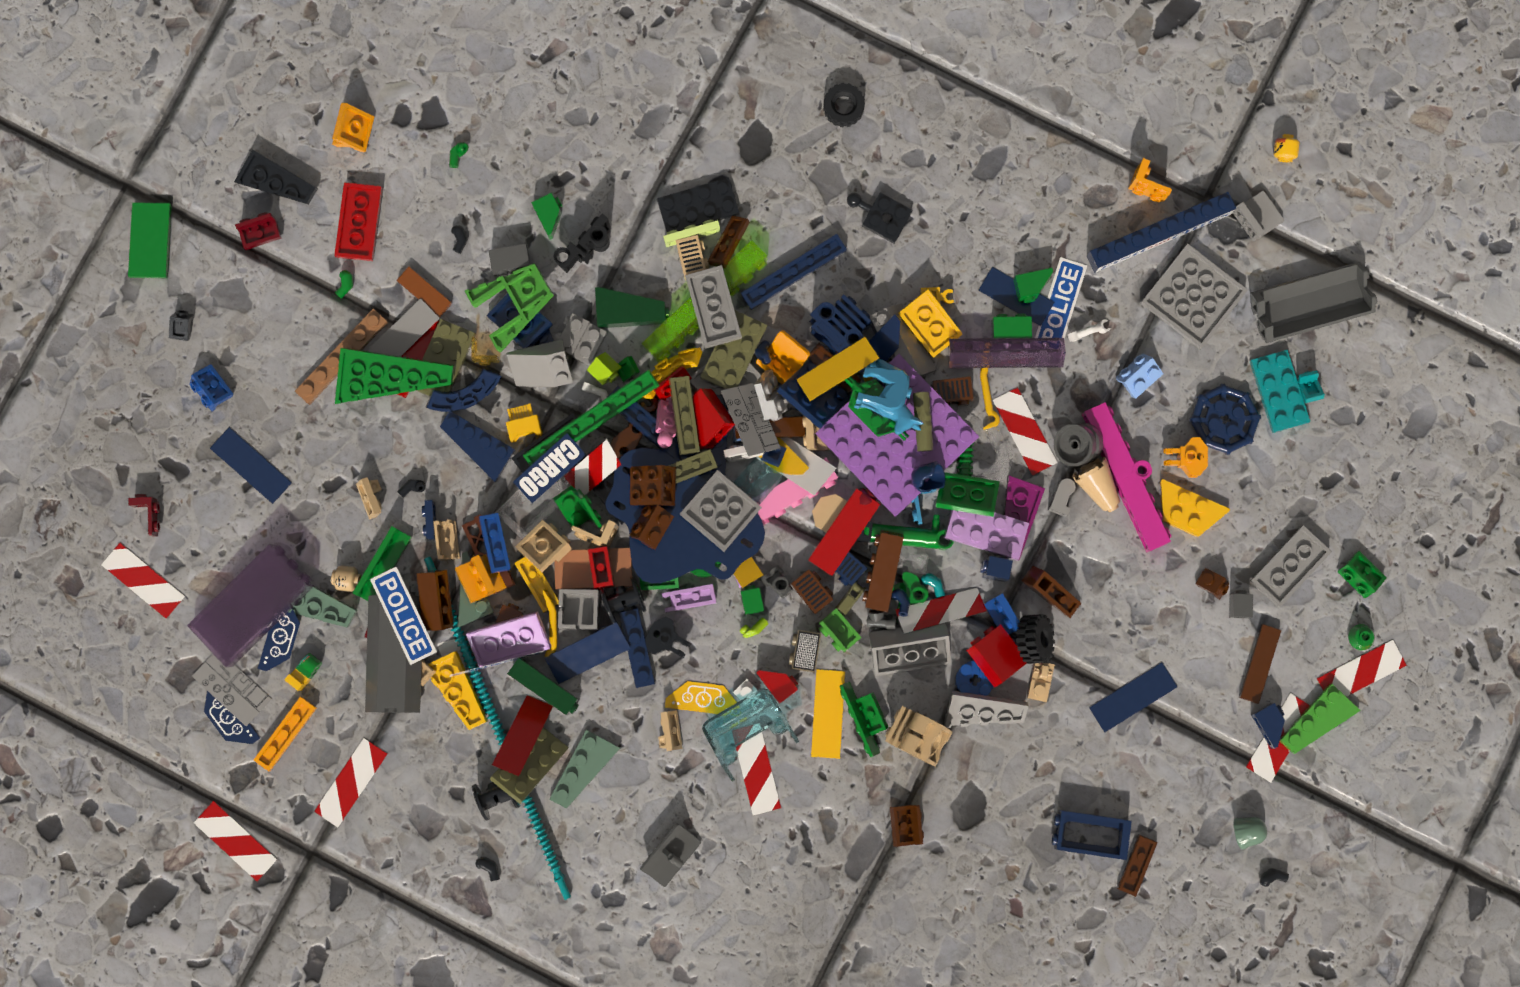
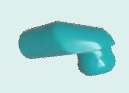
[921,573,945,598]

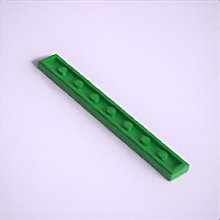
[523,369,660,466]

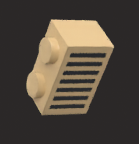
[676,235,709,280]

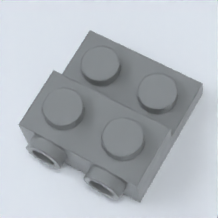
[554,313,607,366]
[754,369,789,421]

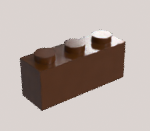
[417,570,454,631]

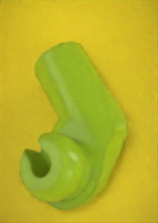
[739,617,768,638]

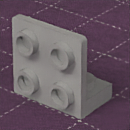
[1233,191,1284,242]

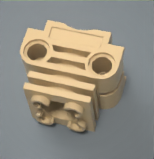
[885,706,952,767]

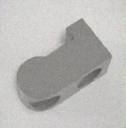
[1048,478,1076,517]

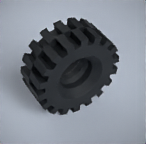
[1016,614,1055,664]

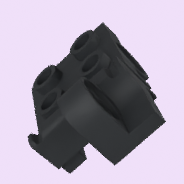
[553,214,611,273]

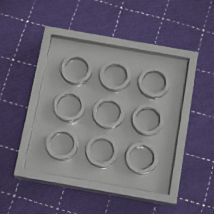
[1140,244,1248,350]

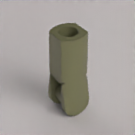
[835,581,866,616]

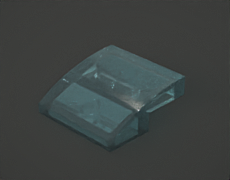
[733,458,783,505]

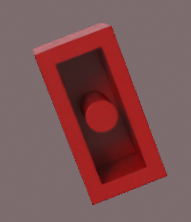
[588,546,615,589]

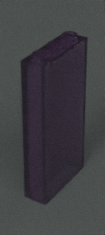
[187,544,314,667]

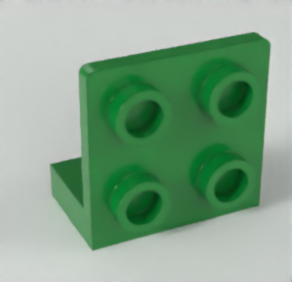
[552,485,602,528]

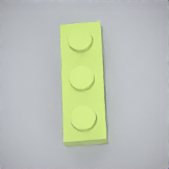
[663,220,720,247]

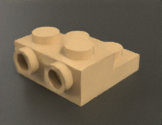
[515,520,572,572]

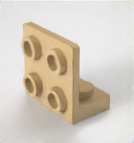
[571,520,619,548]

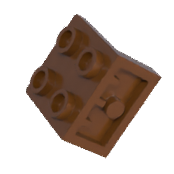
[630,465,676,506]

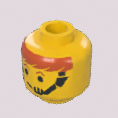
[1274,134,1300,163]

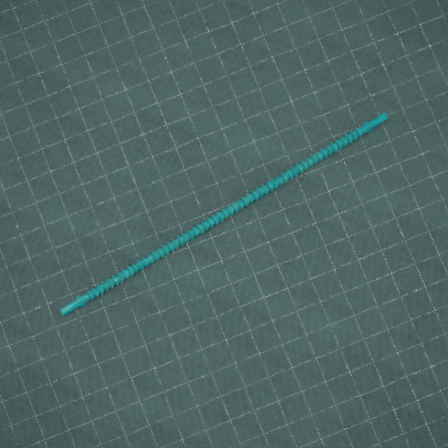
[424,556,571,900]

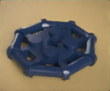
[1189,383,1261,455]

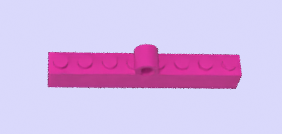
[1082,402,1171,553]

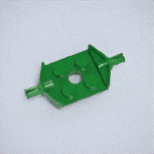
[844,376,910,441]

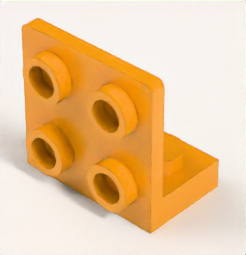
[1128,158,1172,202]

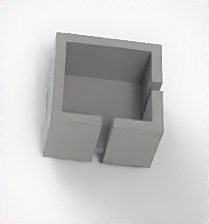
[558,589,600,630]

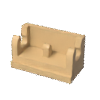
[433,520,460,561]

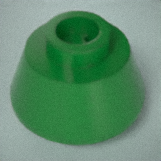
[1348,624,1375,650]

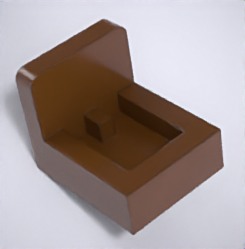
[1195,568,1229,600]

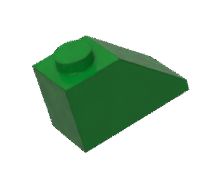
[531,192,563,240]
[1014,268,1053,303]

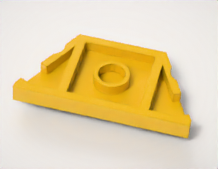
[1160,479,1230,537]

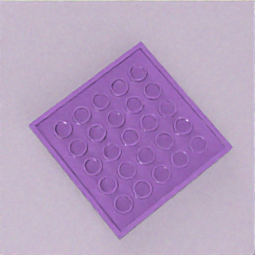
[815,354,979,517]

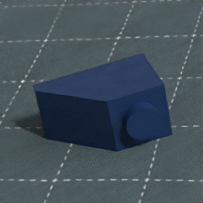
[1251,703,1285,749]

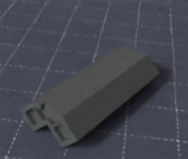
[1250,262,1378,343]
[365,592,422,713]

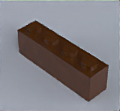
[862,530,904,612]

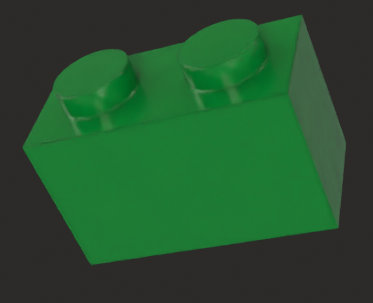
[991,314,1032,343]

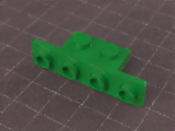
[840,682,889,757]

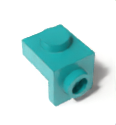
[1298,370,1325,403]

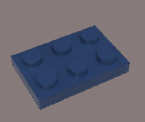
[486,293,553,349]

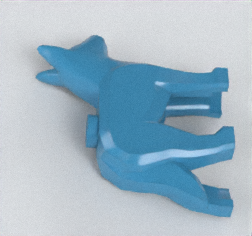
[854,359,923,435]

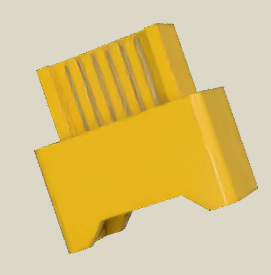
[506,403,543,443]

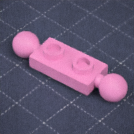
[655,396,676,448]

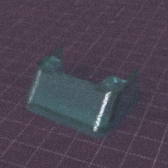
[702,688,800,782]

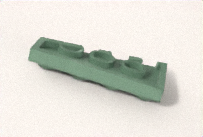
[271,574,358,628]
[549,730,620,808]

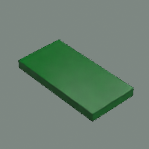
[128,203,172,279]

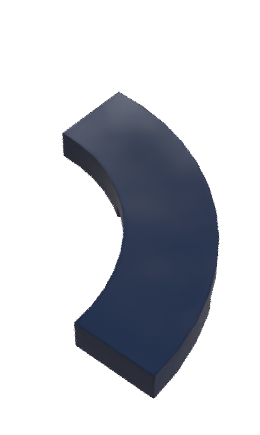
[426,368,501,412]

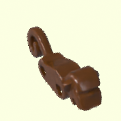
[610,396,658,460]

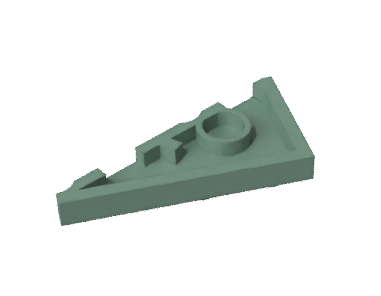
[457,551,494,628]

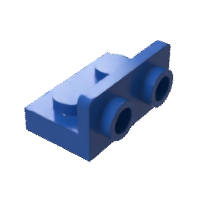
[190,364,233,412]
[984,593,1020,634]

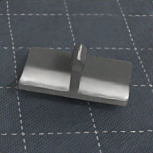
[640,823,701,887]

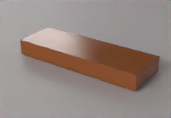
[396,267,452,318]

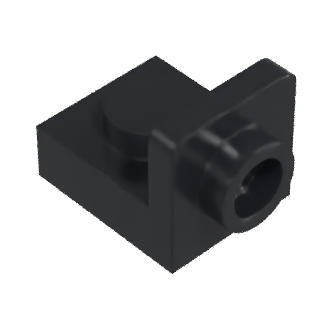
[169,310,194,341]

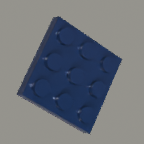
[777,360,851,429]

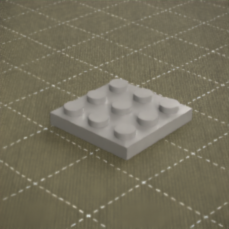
[680,470,762,552]

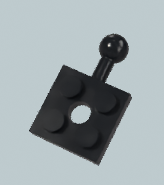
[847,192,913,244]

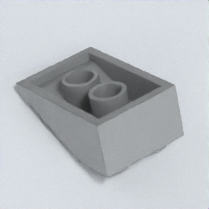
[507,339,573,387]

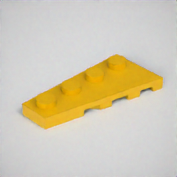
[428,651,488,730]

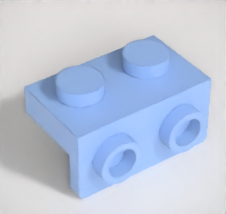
[1116,353,1163,399]

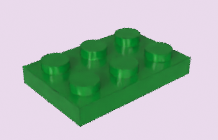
[936,472,1000,517]

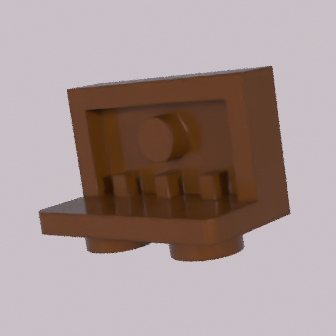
[629,505,674,550]
[890,805,924,847]

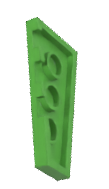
[1280,684,1361,754]

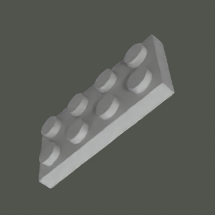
[685,265,742,349]
[1250,525,1332,608]

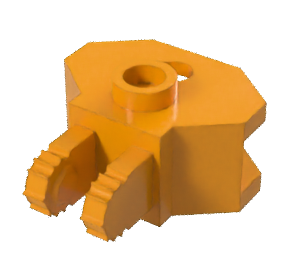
[1163,437,1208,478]

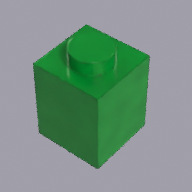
[741,585,764,615]

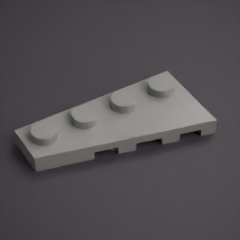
[943,691,1029,728]

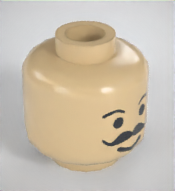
[331,566,361,592]

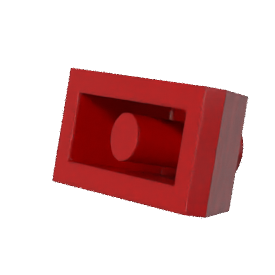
[756,670,799,704]

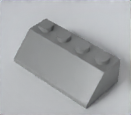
[869,303,936,377]
[869,623,951,676]

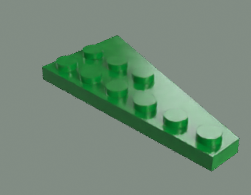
[335,347,455,404]

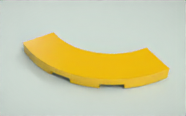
[641,348,703,399]

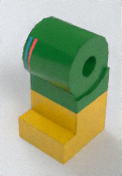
[284,653,322,691]

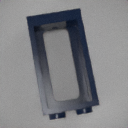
[1051,810,1132,860]

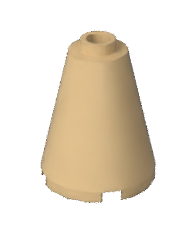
[1072,457,1120,512]

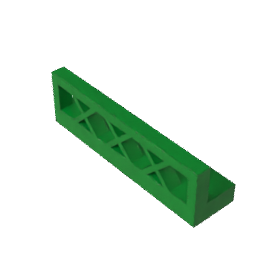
[353,526,412,601]

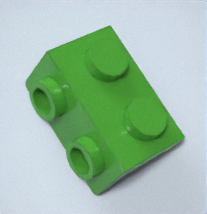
[818,608,862,653]

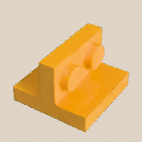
[332,103,374,152]
[455,554,506,604]

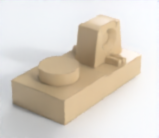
[356,477,382,519]
[1027,663,1055,702]
[658,710,683,751]

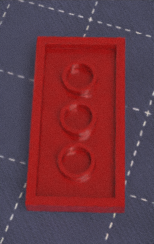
[334,182,383,261]

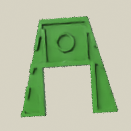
[465,264,554,352]

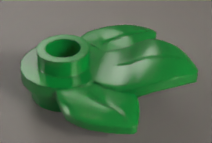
[893,572,928,609]

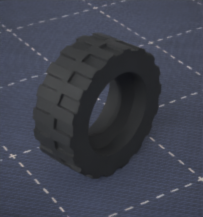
[823,83,865,127]

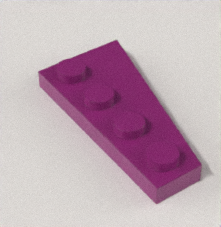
[1004,475,1045,561]

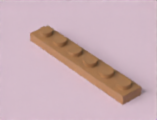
[295,309,388,405]

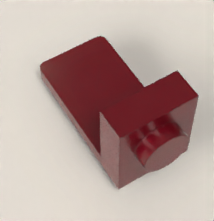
[128,494,160,537]

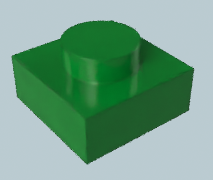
[618,356,640,382]

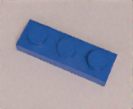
[479,513,511,574]

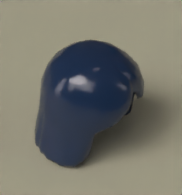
[911,461,946,492]

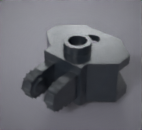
[645,617,692,658]

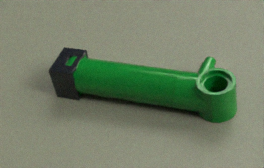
[857,514,954,551]

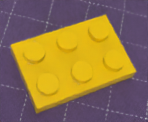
[898,289,963,358]

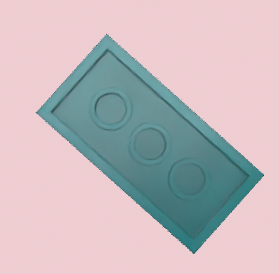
[1249,350,1310,433]

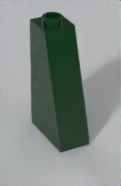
[595,287,670,328]
[507,658,579,715]

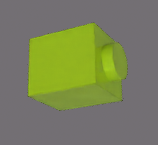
[587,352,622,385]

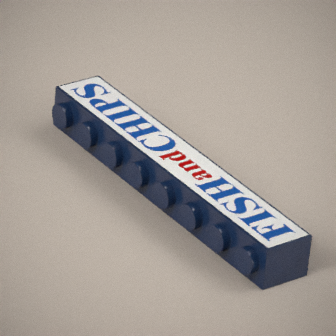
[1087,192,1236,273]

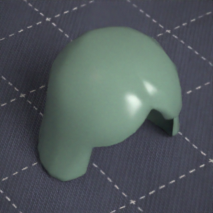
[1233,817,1267,850]

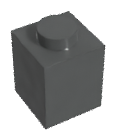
[1229,590,1253,619]

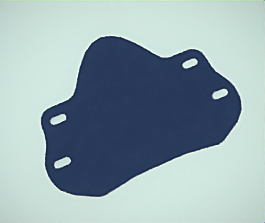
[605,448,765,583]

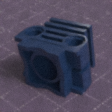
[809,294,871,356]

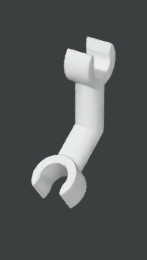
[1068,319,1111,342]
[582,382,608,401]

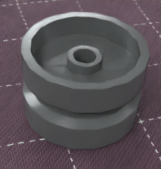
[1054,423,1103,466]

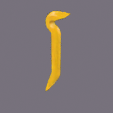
[980,353,1000,430]
[543,590,557,657]

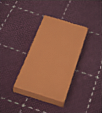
[554,548,633,590]

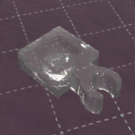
[897,553,928,575]

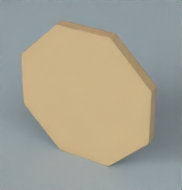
[812,494,848,533]

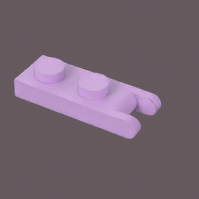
[662,584,716,613]

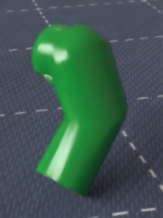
[449,142,469,168]
[335,270,353,299]

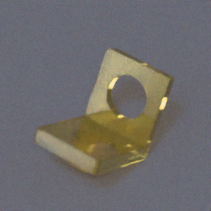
[471,337,500,366]

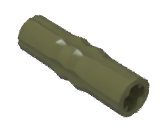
[913,392,933,452]

